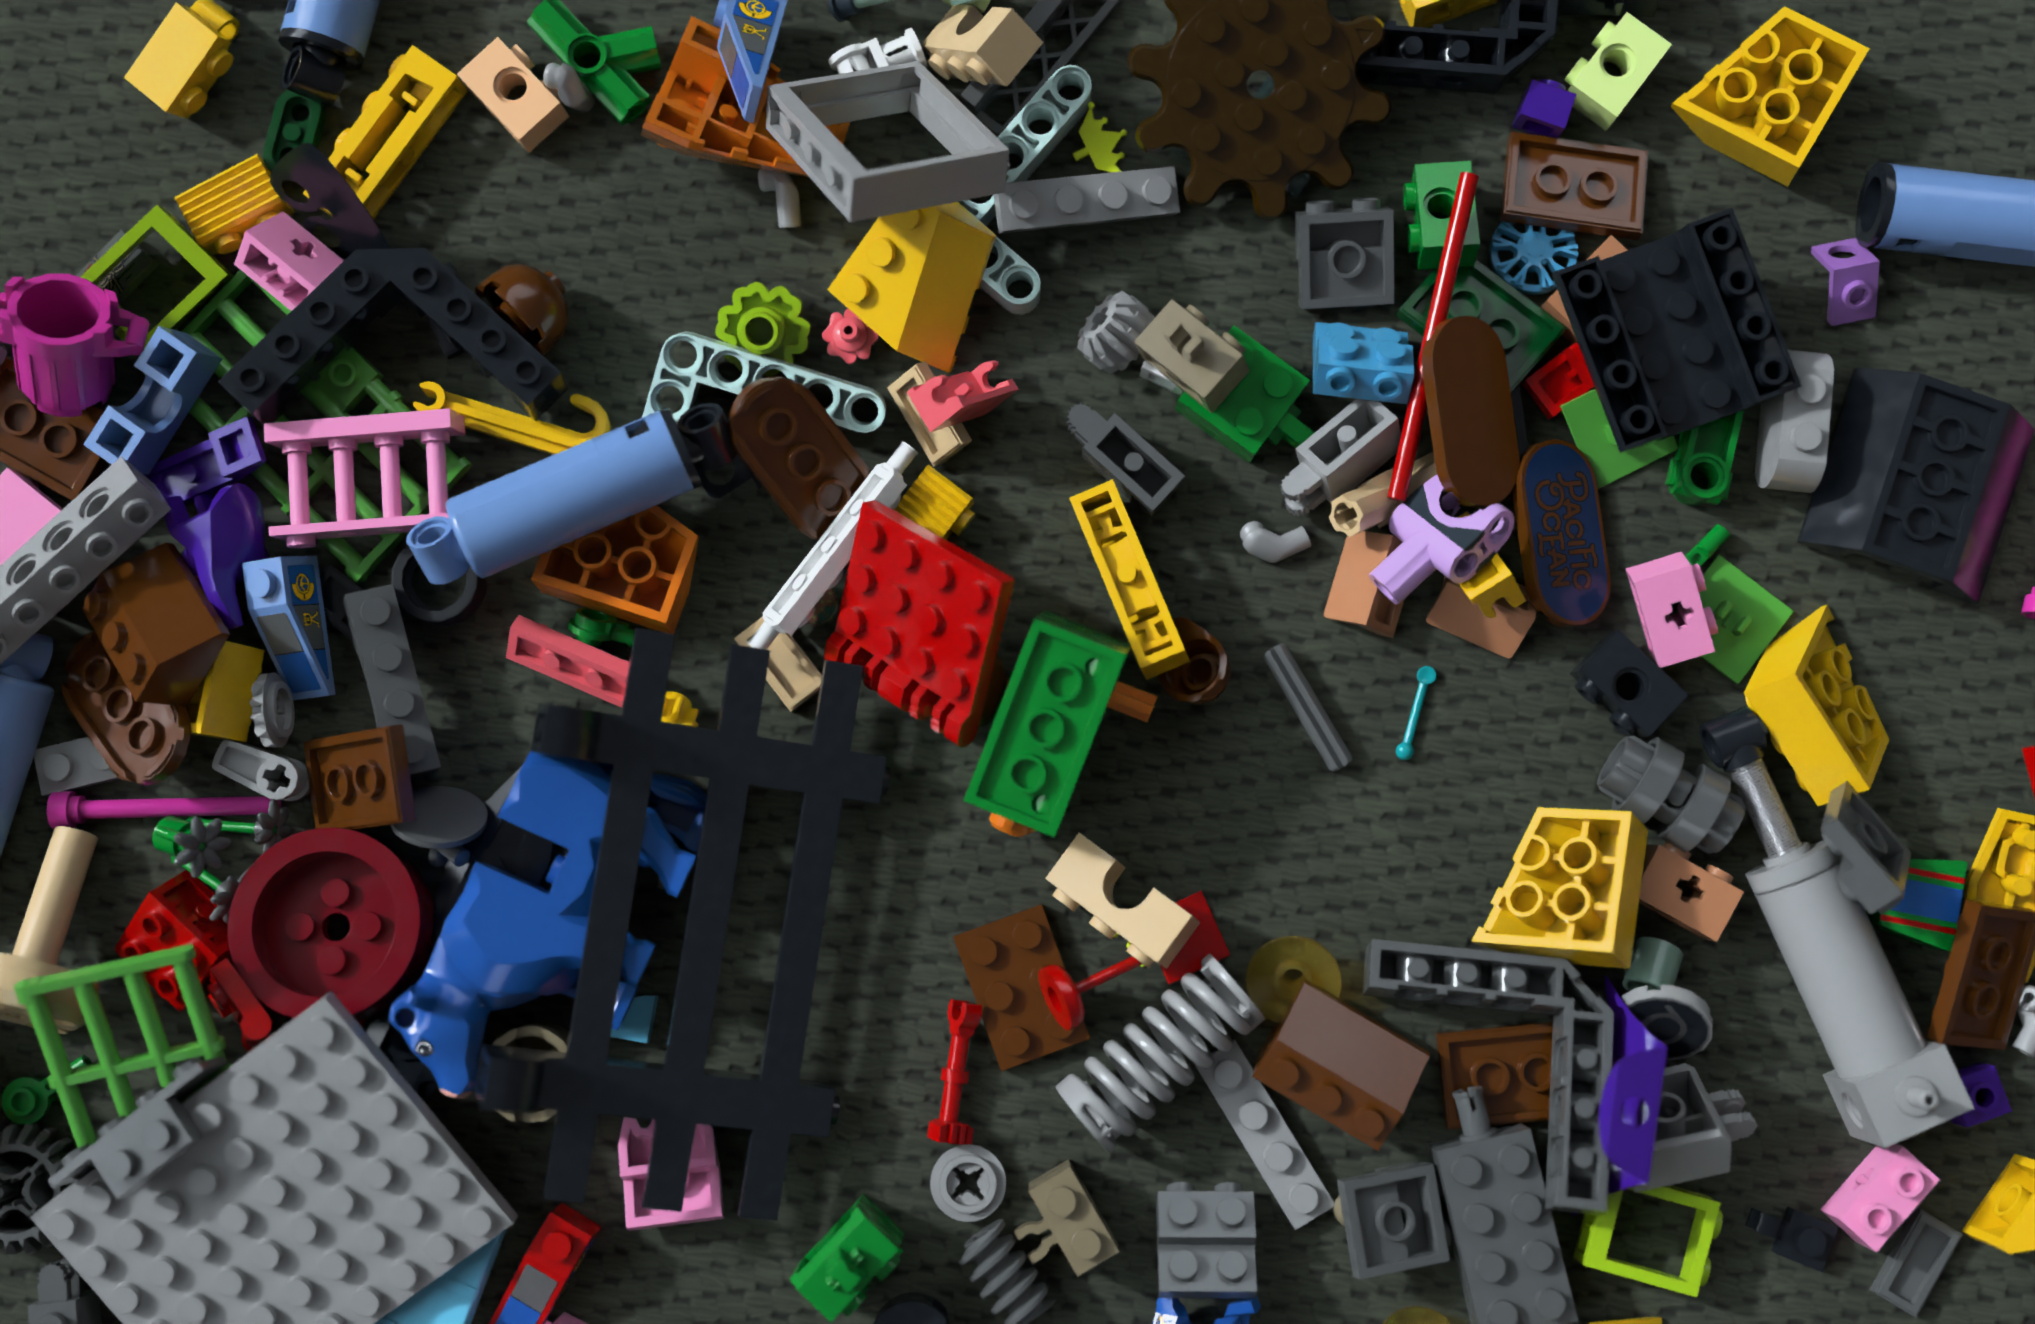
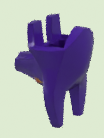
[164,483,270,629]

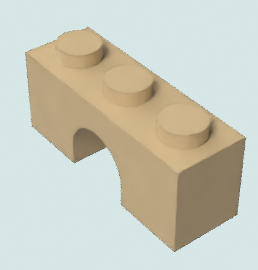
[921,4,1044,86]
[1045,833,1200,969]

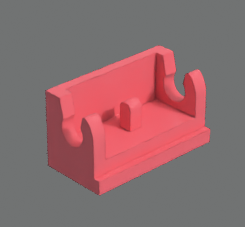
[907,360,1019,433]

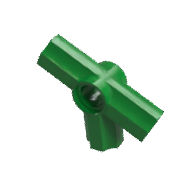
[527,0,662,126]

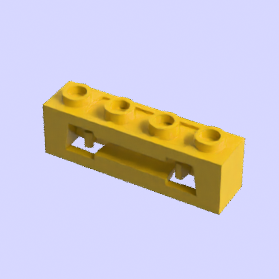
[302,45,468,219]
[1069,479,1190,680]

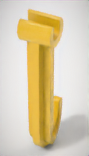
[413,381,611,455]

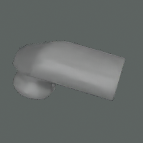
[543,63,594,112]
[758,169,802,228]
[1240,521,1311,563]
[2012,985,2035,1058]

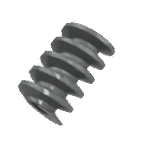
[958,1219,1056,1324]

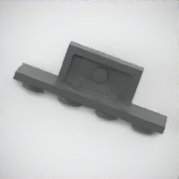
[48,1056,228,1199]

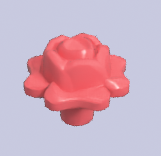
[822,309,879,365]

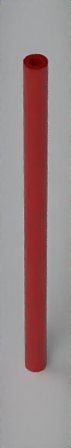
[1387,172,1479,502]

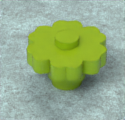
[715,282,811,377]

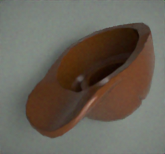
[1157,617,1231,705]

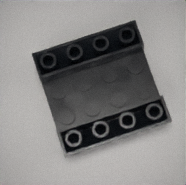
[1552,208,1801,453]
[1797,367,2035,605]

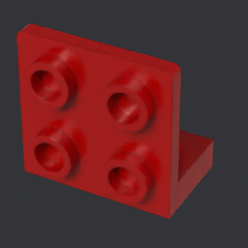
[114,870,231,1012]

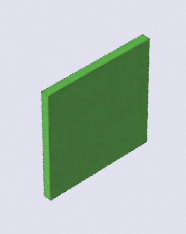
[1560,388,1678,489]
[1673,554,1794,685]

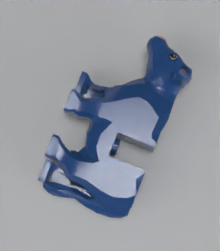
[388,752,707,1099]

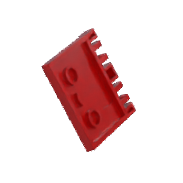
[824,500,1015,748]

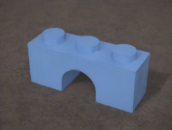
[83,326,223,475]

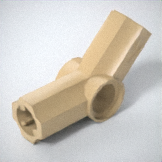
[1329,452,1447,537]

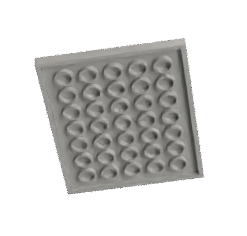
[30,991,518,1324]

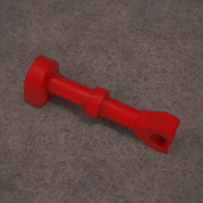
[926,999,982,1145]

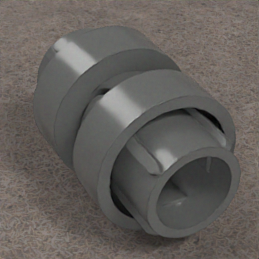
[1597,735,1746,854]

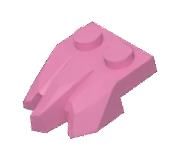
[618,1117,724,1231]

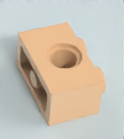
[457,37,569,153]

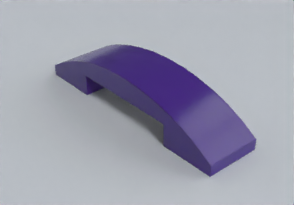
[143,416,266,505]

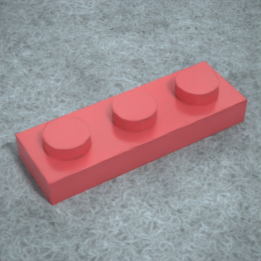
[506,615,630,708]

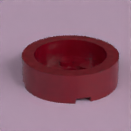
[228,827,435,1021]

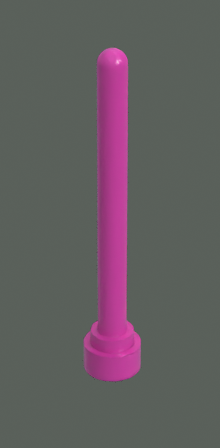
[47,791,282,829]

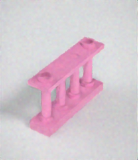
[264,408,465,548]

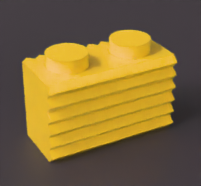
[175,154,294,255]
[894,465,975,540]

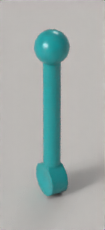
[1396,666,1436,761]

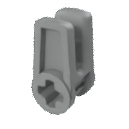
[212,739,310,802]

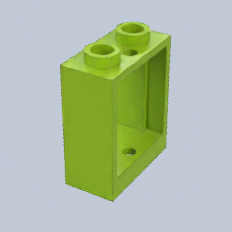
[81,205,234,348]
[1573,1185,1723,1298]

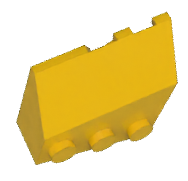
[1671,6,1870,187]
[827,202,996,373]
[1744,604,1890,806]
[1471,807,1648,969]

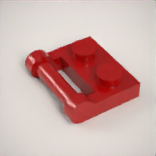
[207,958,272,1053]

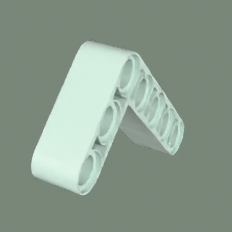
[958,65,1092,315]
[642,331,886,433]

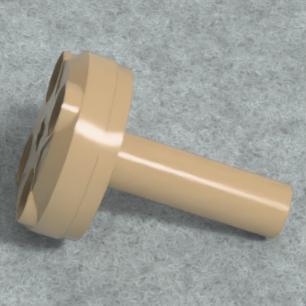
[0,826,101,1034]

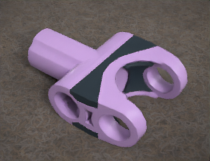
[1368,474,1514,604]

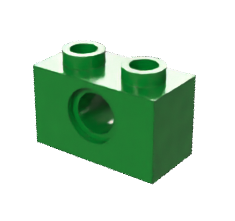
[1403,161,1480,270]

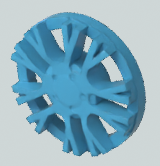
[1489,221,1578,295]

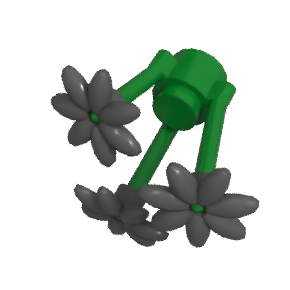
[152,799,292,923]

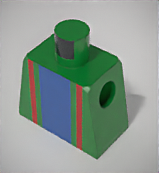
[1864,859,1968,951]

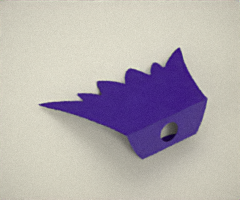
[1571,976,1667,1217]

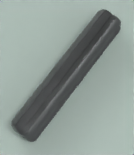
[1263,643,1352,772]

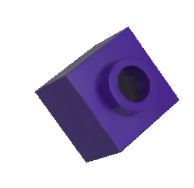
[1511,79,1577,138]
[1951,1062,2012,1128]

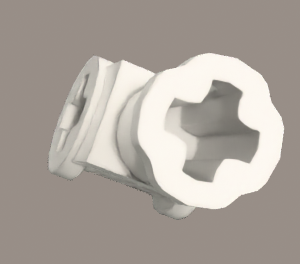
[828,28,928,74]

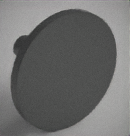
[390,786,488,867]

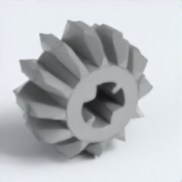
[1077,291,1155,374]

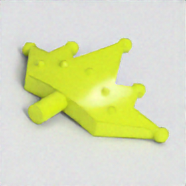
[1073,102,1127,172]

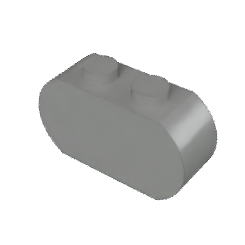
[1755,349,1834,493]

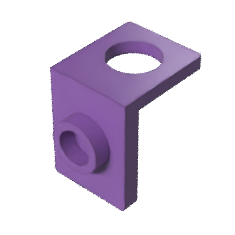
[1811,238,1880,326]

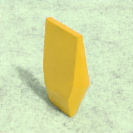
[1962,808,2035,983]

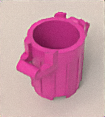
[0,273,150,417]

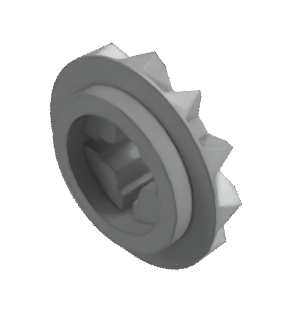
[249,672,295,748]
[930,1144,1006,1222]

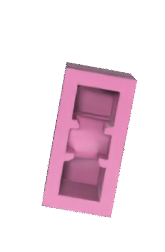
[234,211,344,311]
[1626,552,1718,668]
[1820,1144,1940,1252]

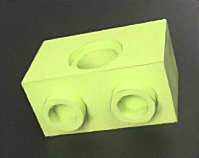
[1564,12,1672,131]

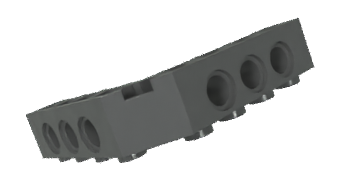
[1362,939,1614,1215]

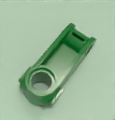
[1665,410,1744,506]

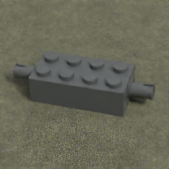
[1427,1086,1578,1324]

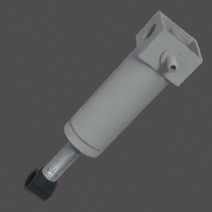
[1699,706,1974,1148]

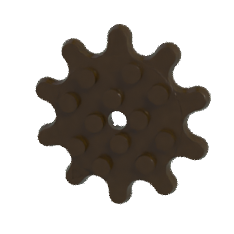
[1127,0,1392,221]

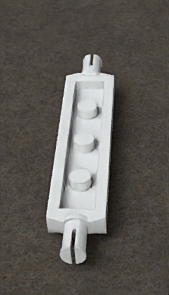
[747,441,918,650]

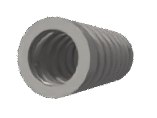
[1055,953,1266,1153]

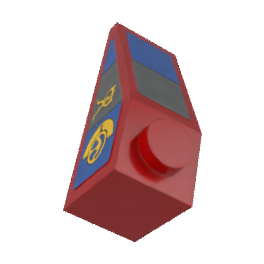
[489,1203,602,1324]

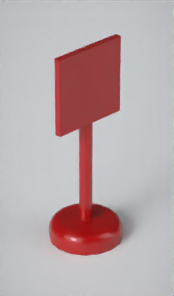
[1038,890,1230,1031]

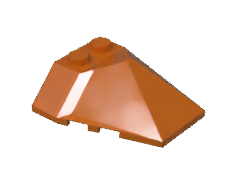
[641,16,851,177]

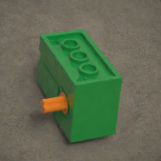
[963,611,1158,837]

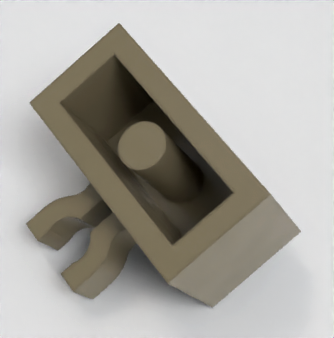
[1134,299,1249,414]
[1014,1159,1119,1277]

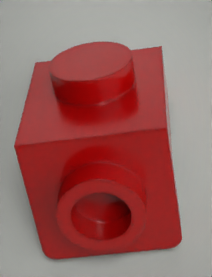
[1521,342,1595,420]

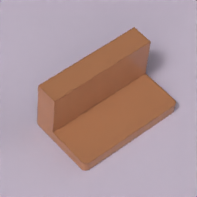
[1324,531,1404,638]
[1426,576,1537,659]

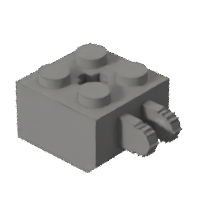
[1633,1063,1758,1193]

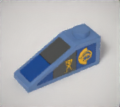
[713,0,788,123]
[242,556,336,700]

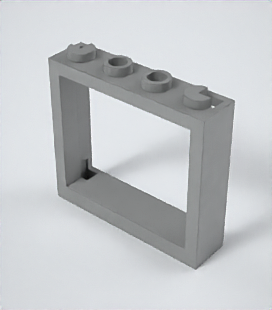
[766,61,1010,222]

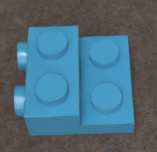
[1313,322,1414,404]

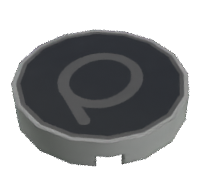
[1621,984,1713,1060]

